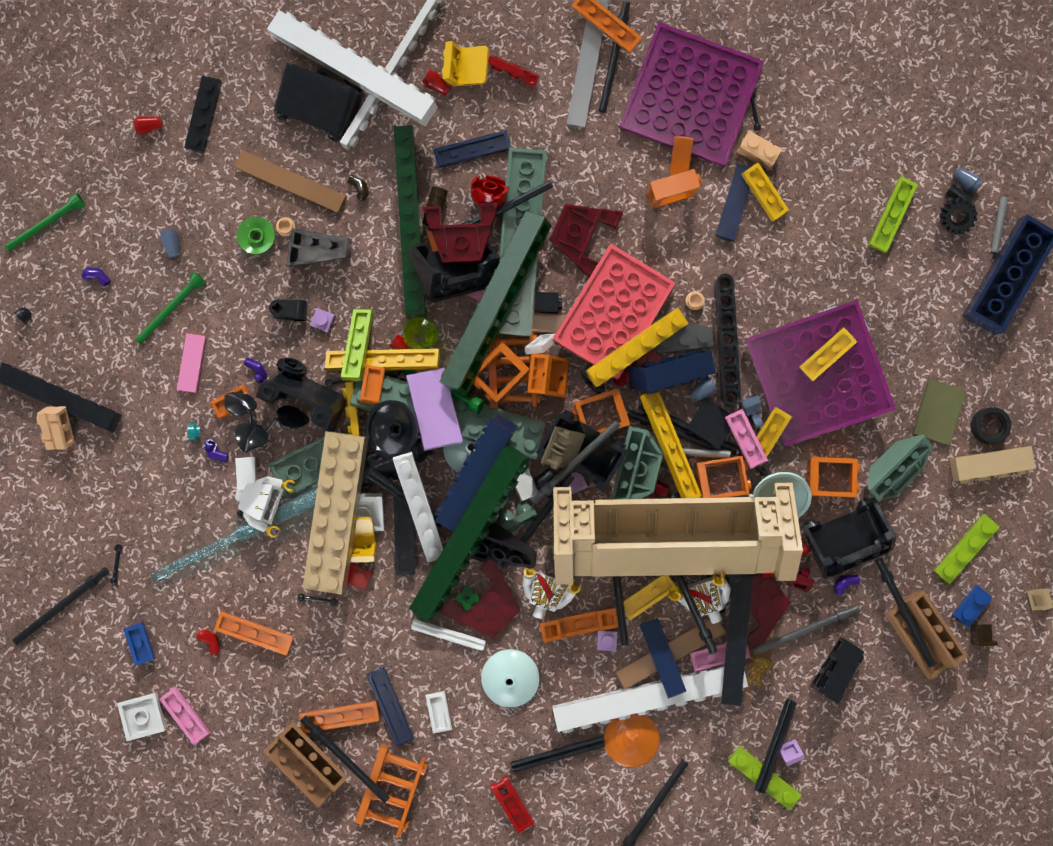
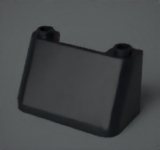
[273,63,361,142]
[409,243,500,302]
[255,371,347,432]
[536,410,628,492]
[803,497,897,578]

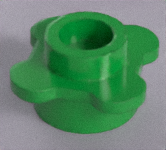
[456,586,479,610]

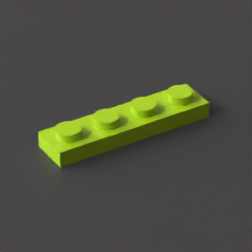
[868,176,918,253]
[341,309,374,381]
[933,514,1000,584]
[727,745,802,810]

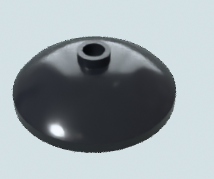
[365,400,418,459]

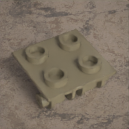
[541,426,585,469]

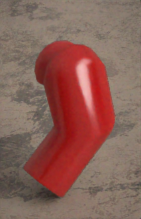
[613,362,635,386]
[196,629,220,655]

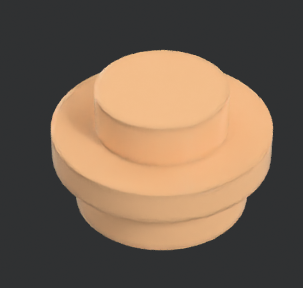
[276,217,295,236]
[685,291,705,310]

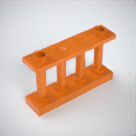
[488,330,540,409]
[355,743,428,838]

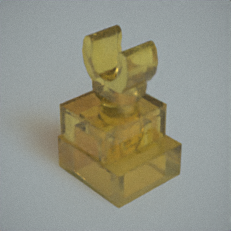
[747,655,775,690]

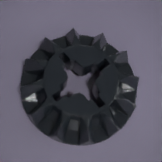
[276,357,307,378]
[581,366,605,394]

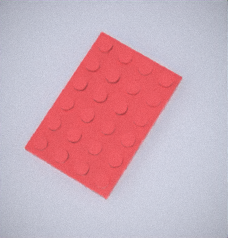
[553,243,675,380]

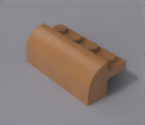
[885,590,968,680]
[262,722,348,808]

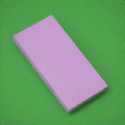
[406,368,463,451]

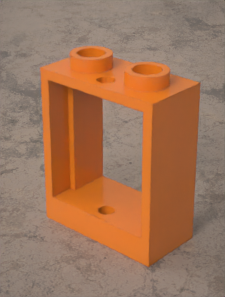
[647,169,702,209]
[473,342,530,404]
[527,354,569,398]
[572,388,630,433]
[695,456,752,498]
[807,457,860,497]

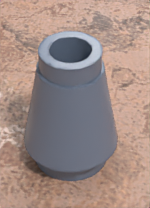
[952,167,983,194]
[160,229,180,258]
[688,377,718,403]

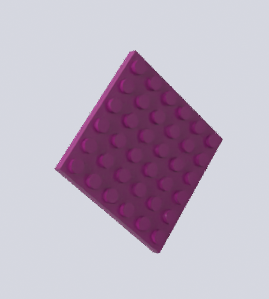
[619,22,764,167]
[745,300,896,447]

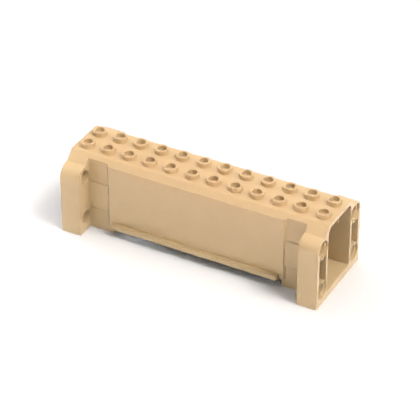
[553,483,803,585]

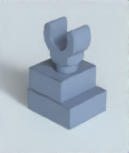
[739,395,764,429]

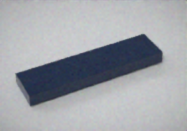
[434,130,511,168]
[715,164,750,241]
[640,618,687,699]
[366,667,414,747]

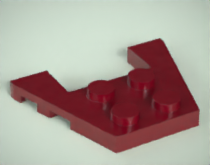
[423,202,498,264]
[549,204,623,278]
[441,560,520,638]
[729,573,791,648]

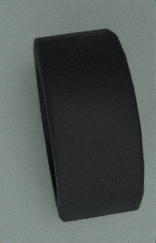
[971,407,1012,444]

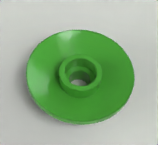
[237,216,275,255]

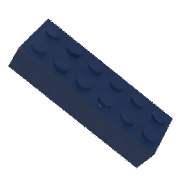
[962,215,1053,335]
[435,415,518,532]

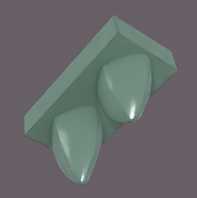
[498,501,537,534]

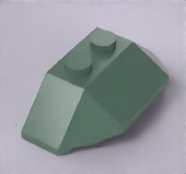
[610,426,664,500]
[868,434,933,502]

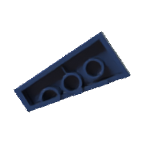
[627,350,715,394]

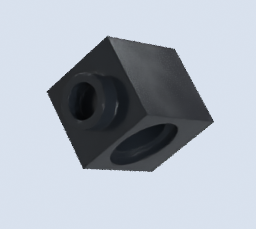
[535,292,563,314]

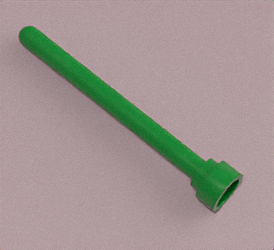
[5,193,86,251]
[136,271,206,343]
[403,370,485,414]

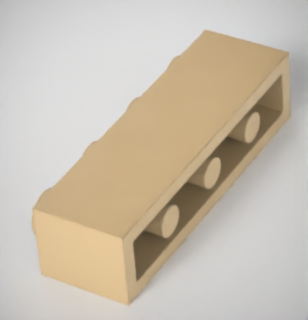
[949,446,1036,484]

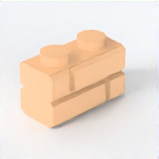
[737,131,782,170]
[36,406,75,450]

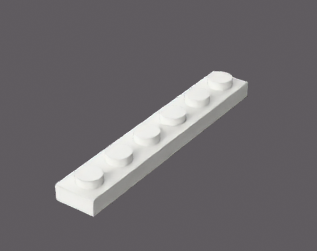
[393,452,444,563]

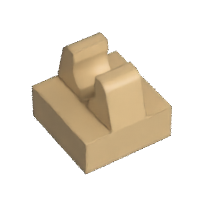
[1027,588,1053,610]

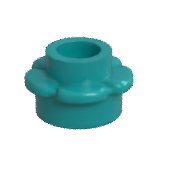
[188,422,201,441]

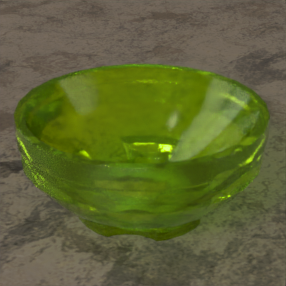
[403,317,438,349]

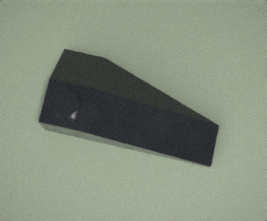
[471,522,537,569]

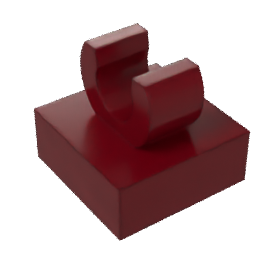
[649,479,670,499]
[788,568,814,592]

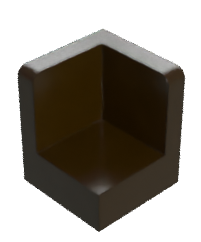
[970,624,998,646]

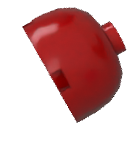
[470,175,509,208]

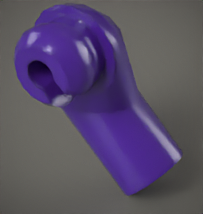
[81,267,111,287]
[244,357,267,383]
[204,439,229,463]
[834,575,860,595]

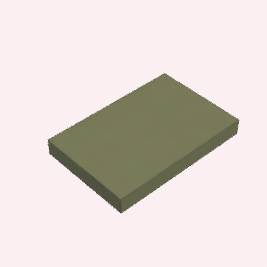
[912,379,966,446]

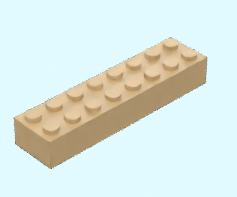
[303,432,369,595]

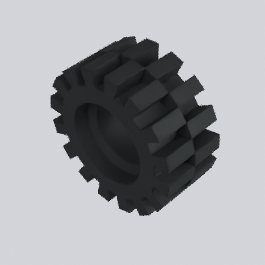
[939,197,978,234]

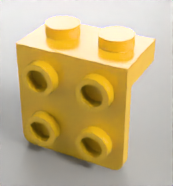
[442,41,489,87]
[350,517,376,563]

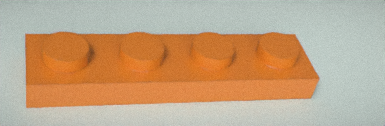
[572,0,642,54]
[214,611,295,656]
[299,700,380,733]

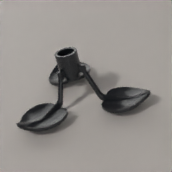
[224,392,310,454]

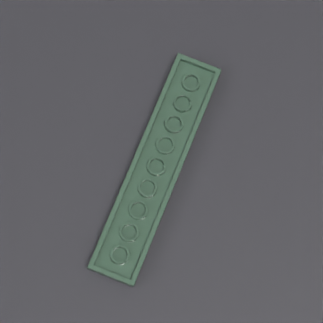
[497,147,547,337]
[350,369,546,460]

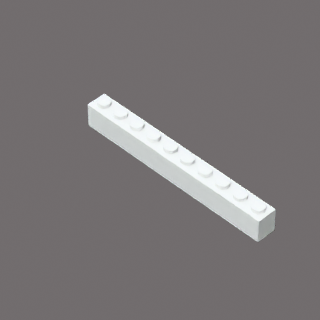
[267,10,438,127]
[552,665,748,733]

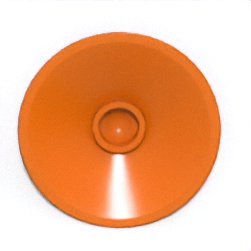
[604,713,659,767]

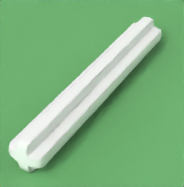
[411,619,486,651]

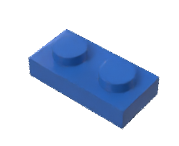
[952,585,993,627]
[123,622,156,666]

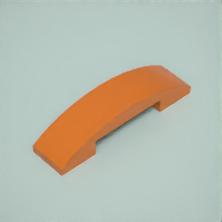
[539,608,618,643]

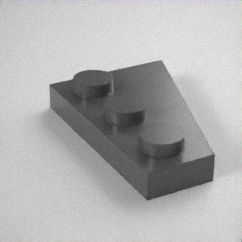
[652,317,714,354]

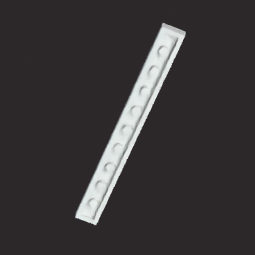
[340,0,445,150]

